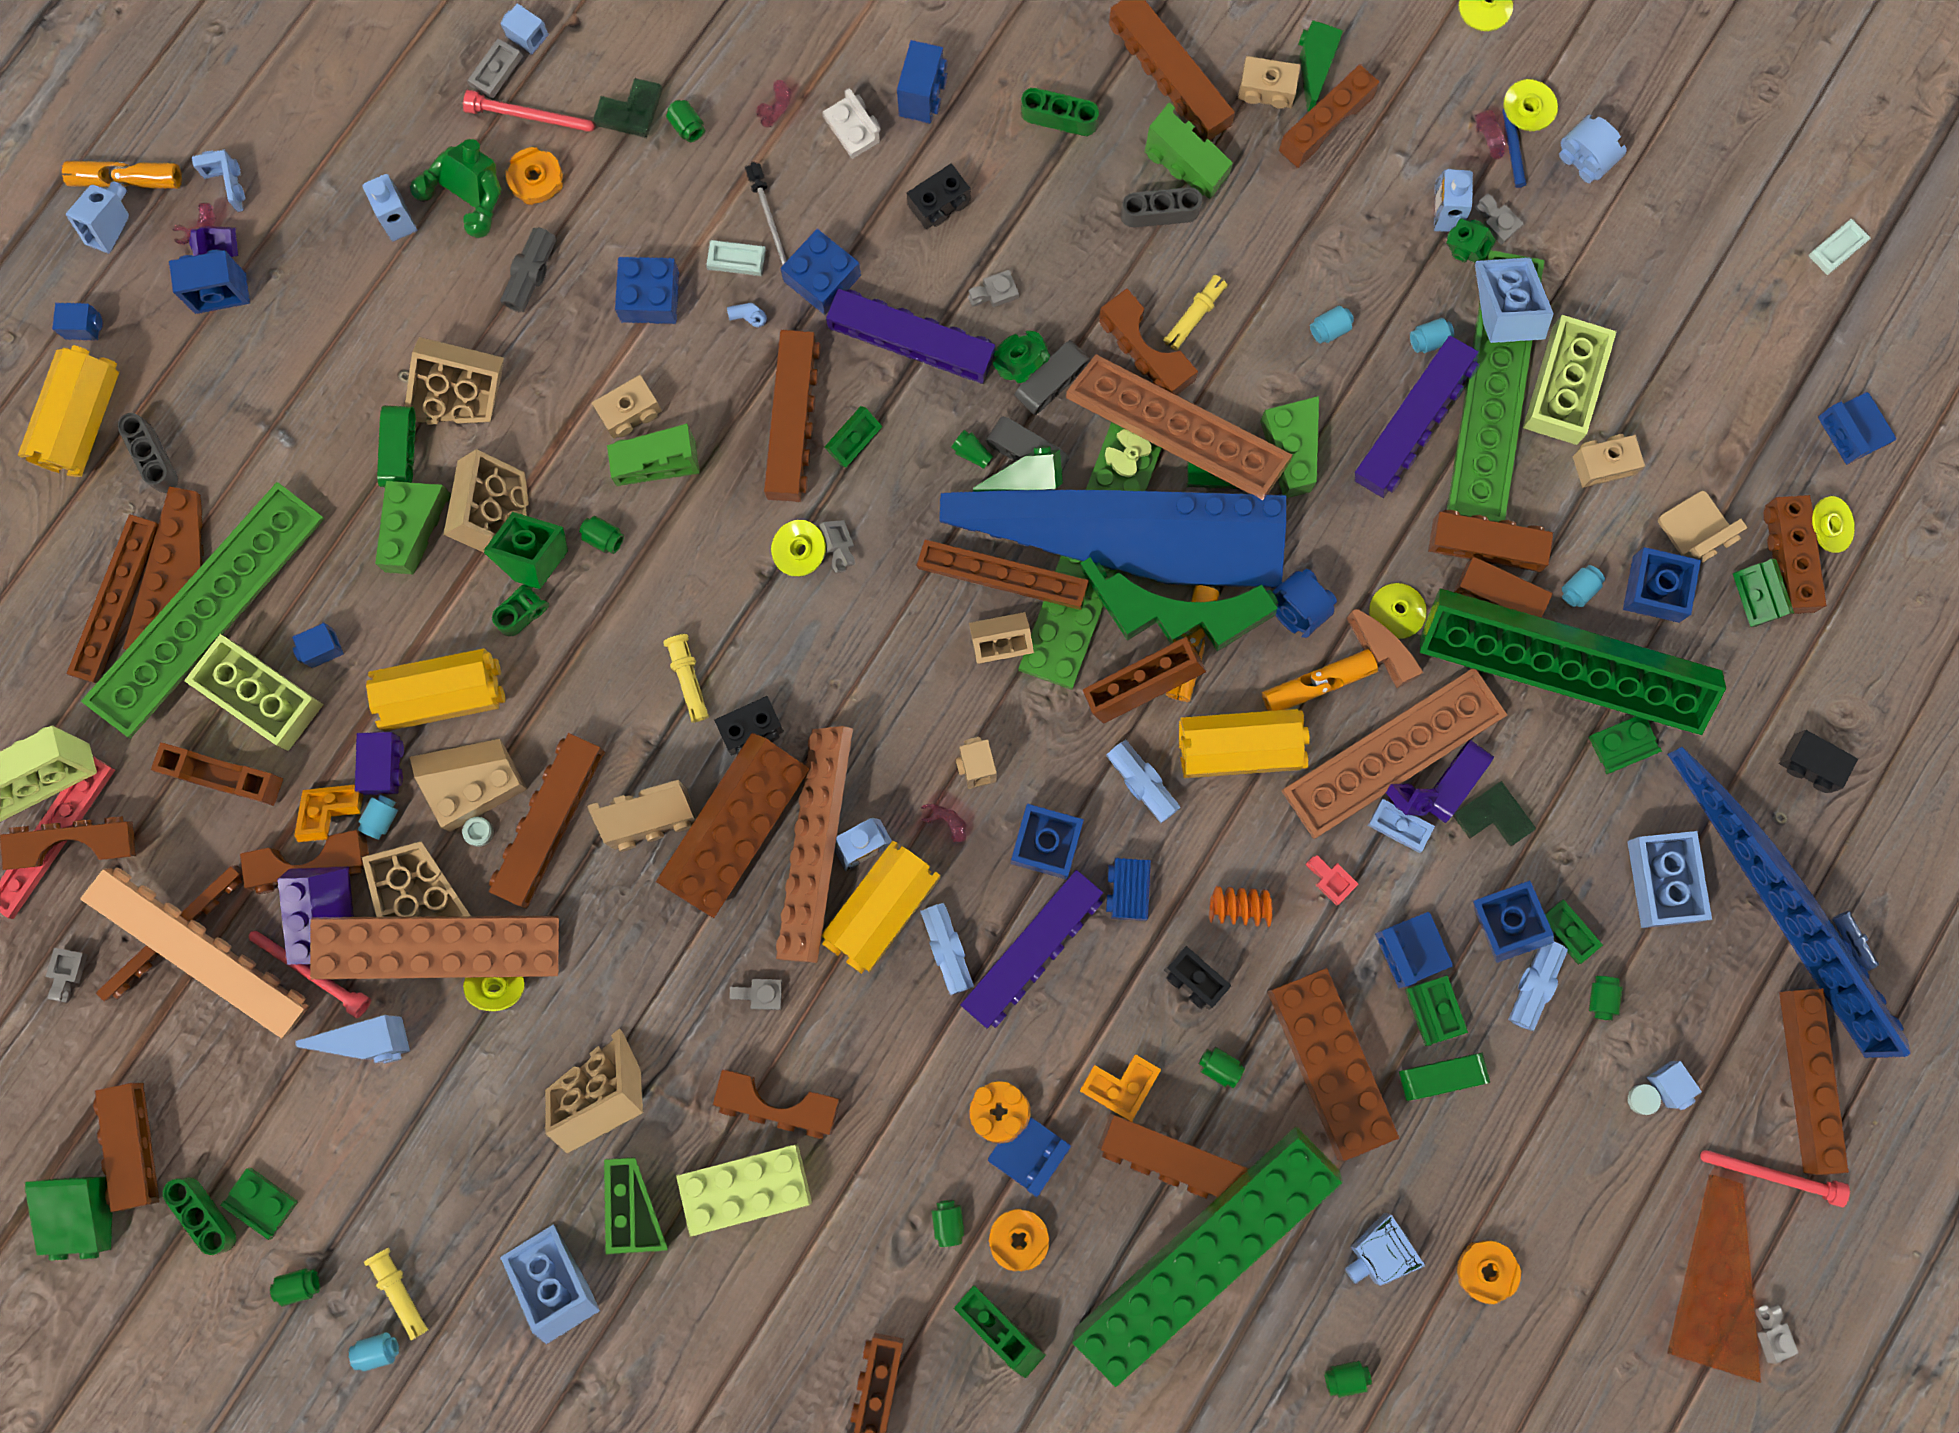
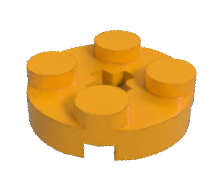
[505,147,563,205]
[970,1081,1031,1144]
[989,1208,1049,1271]
[1457,1240,1521,1304]

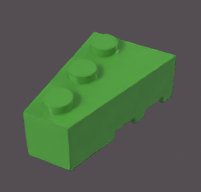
[1145,102,1233,199]
[1260,396,1319,499]
[607,424,700,486]
[375,481,451,575]
[604,1157,668,1254]

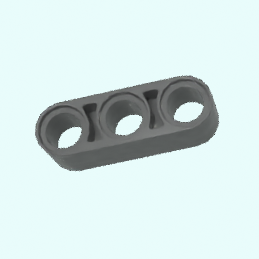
[1121,187,1202,228]
[1014,340,1091,415]
[117,413,178,493]
[986,416,1070,470]

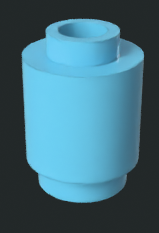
[1310,305,1354,344]
[1410,318,1454,353]
[1562,565,1605,607]
[358,794,398,840]
[349,1333,399,1372]

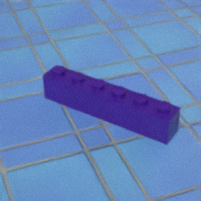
[826,288,995,384]
[1355,335,1480,499]
[960,870,1103,1029]

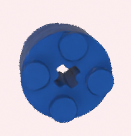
[1272,569,1337,638]

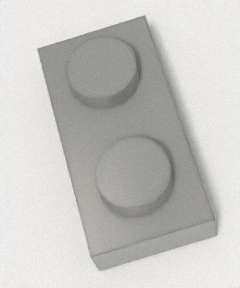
[467,38,523,99]

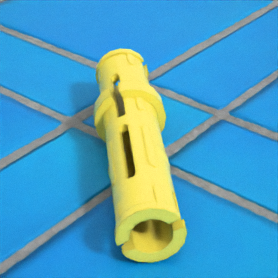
[1163,275,1228,351]

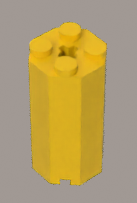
[18,345,119,477]
[366,648,505,732]
[1179,709,1310,778]
[821,840,941,974]

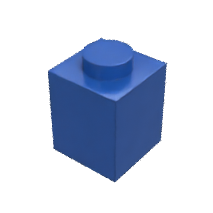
[52,303,103,340]
[292,623,344,668]

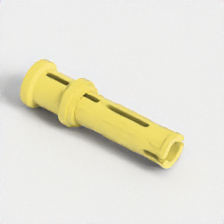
[663,634,709,723]
[364,1247,429,1341]

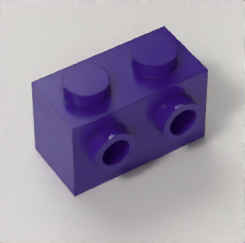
[355,732,404,795]

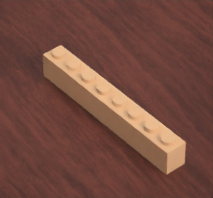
[80,868,310,1039]

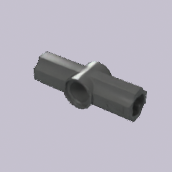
[500,227,557,313]

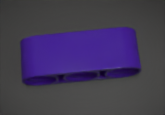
[1429,739,1494,823]

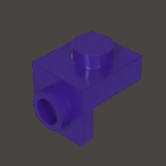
[189,226,238,257]
[1386,784,1439,816]

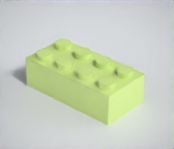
[1523,315,1617,445]
[184,634,324,751]
[0,725,97,822]
[676,1144,812,1237]

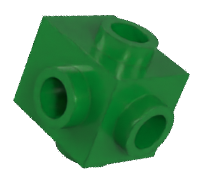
[1446,218,1496,263]

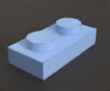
[1367,799,1435,853]

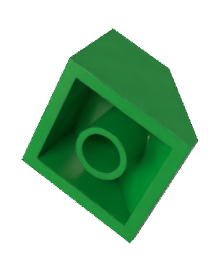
[484,512,568,589]

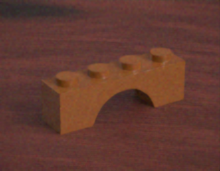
[1279,64,1380,169]
[1099,288,1198,395]
[151,742,283,806]
[0,816,136,870]
[240,830,369,894]
[713,1070,840,1139]

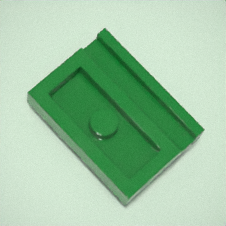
[1732,559,1794,627]
[1589,716,1662,775]
[1405,975,1468,1046]
[220,1168,298,1240]

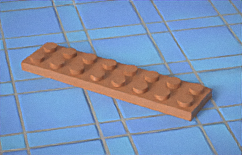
[1066,354,1292,500]
[1282,668,1507,839]
[776,726,853,963]
[310,916,559,979]

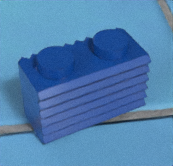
[1106,858,1151,921]

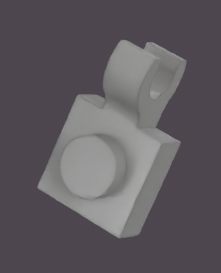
[1475,193,1524,245]
[968,270,1019,307]
[817,520,855,573]
[46,948,88,1003]
[730,979,782,1010]
[1755,1304,1798,1363]

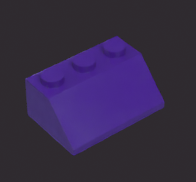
[278,866,354,965]

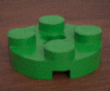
[993,331,1050,383]

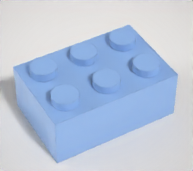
[1627,831,1712,928]

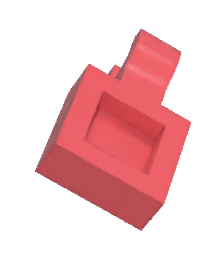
[1305,855,1359,905]

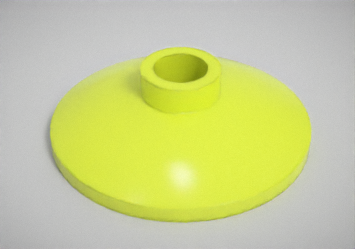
[1459,0,1513,31]
[1503,79,1558,131]
[1812,496,1855,553]
[771,520,826,577]
[1369,583,1427,639]
[463,977,524,1011]

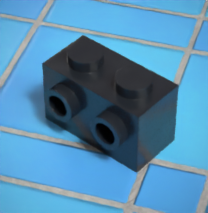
[906,163,971,230]
[714,696,784,756]
[1779,730,1858,793]
[1164,946,1232,1010]

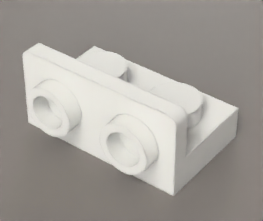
[823,88,881,159]

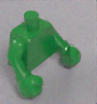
[410,139,501,238]

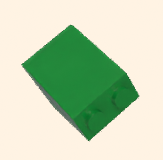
[25,1176,112,1260]

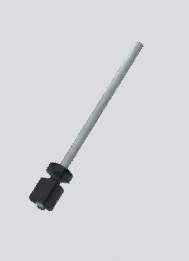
[745,162,787,265]

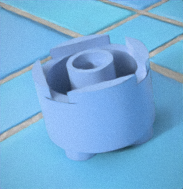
[1559,115,1626,183]

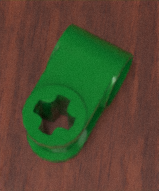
[492,584,549,637]

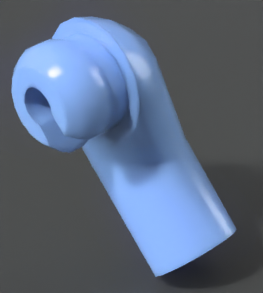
[727,303,767,327]

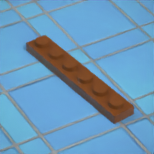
[66,514,158,684]
[916,540,1090,610]
[96,865,243,1001]

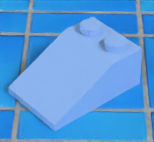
[1475,258,1553,343]
[295,1015,410,1064]
[500,1224,600,1344]

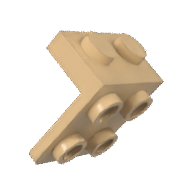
[1658,491,1747,563]

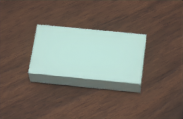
[1808,218,1871,275]
[706,240,766,276]

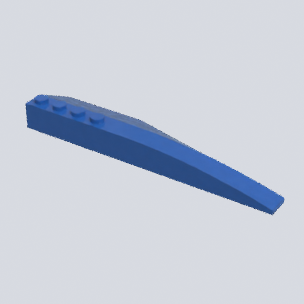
[940,490,1286,588]
[1667,747,1911,1058]

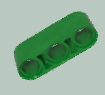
[1021,88,1099,136]
[377,405,416,487]
[1399,1053,1490,1101]
[163,1177,236,1255]

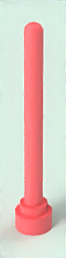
[463,90,595,132]
[248,931,371,1019]
[1700,1150,1850,1208]

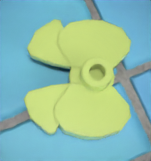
[1104,429,1151,478]

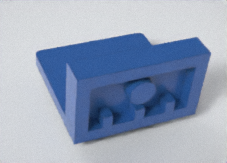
[1818,392,1896,465]
[1375,912,1453,989]
[988,1117,1071,1197]

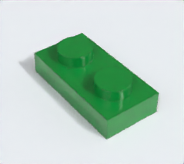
[824,406,882,468]
[1545,899,1603,964]

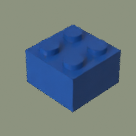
[897,40,948,124]
[780,229,861,315]
[169,250,250,314]
[615,257,679,324]
[1623,547,1701,623]
[1010,804,1084,880]
[1473,881,1554,963]

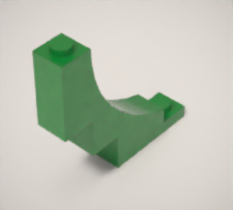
[1080,557,1278,652]

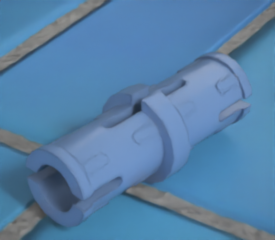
[1832,911,1879,971]

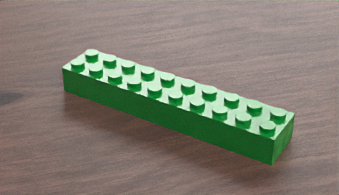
[1420,588,1726,735]
[1072,1126,1343,1387]

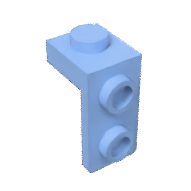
[192,150,245,212]

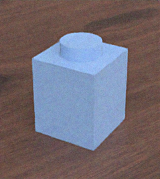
[500,3,549,55]
[1646,1061,1702,1110]

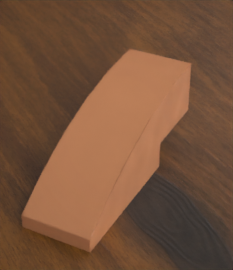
[1347,609,1423,688]

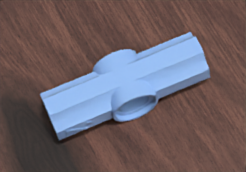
[1106,739,1181,824]
[920,903,974,996]
[1508,942,1568,1031]

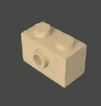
[1238,56,1300,108]
[592,375,661,439]
[1572,434,1645,488]
[969,612,1034,664]
[955,737,997,789]

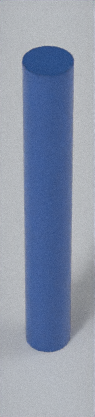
[1502,109,1527,188]

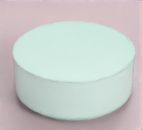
[462,817,494,847]
[1628,1084,1661,1115]

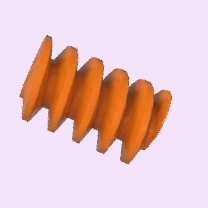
[1209,886,1273,927]

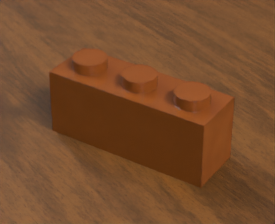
[1454,556,1553,618]

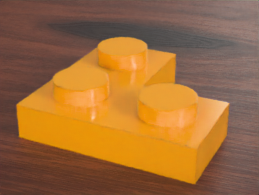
[294,784,363,842]
[1079,1054,1161,1122]

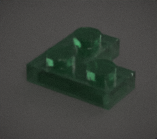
[593,78,662,138]
[1453,781,1536,846]

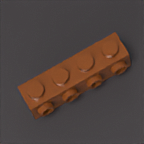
[1764,495,1827,614]
[1428,510,1553,572]
[1082,637,1206,724]
[93,1083,160,1212]
[850,1333,904,1433]

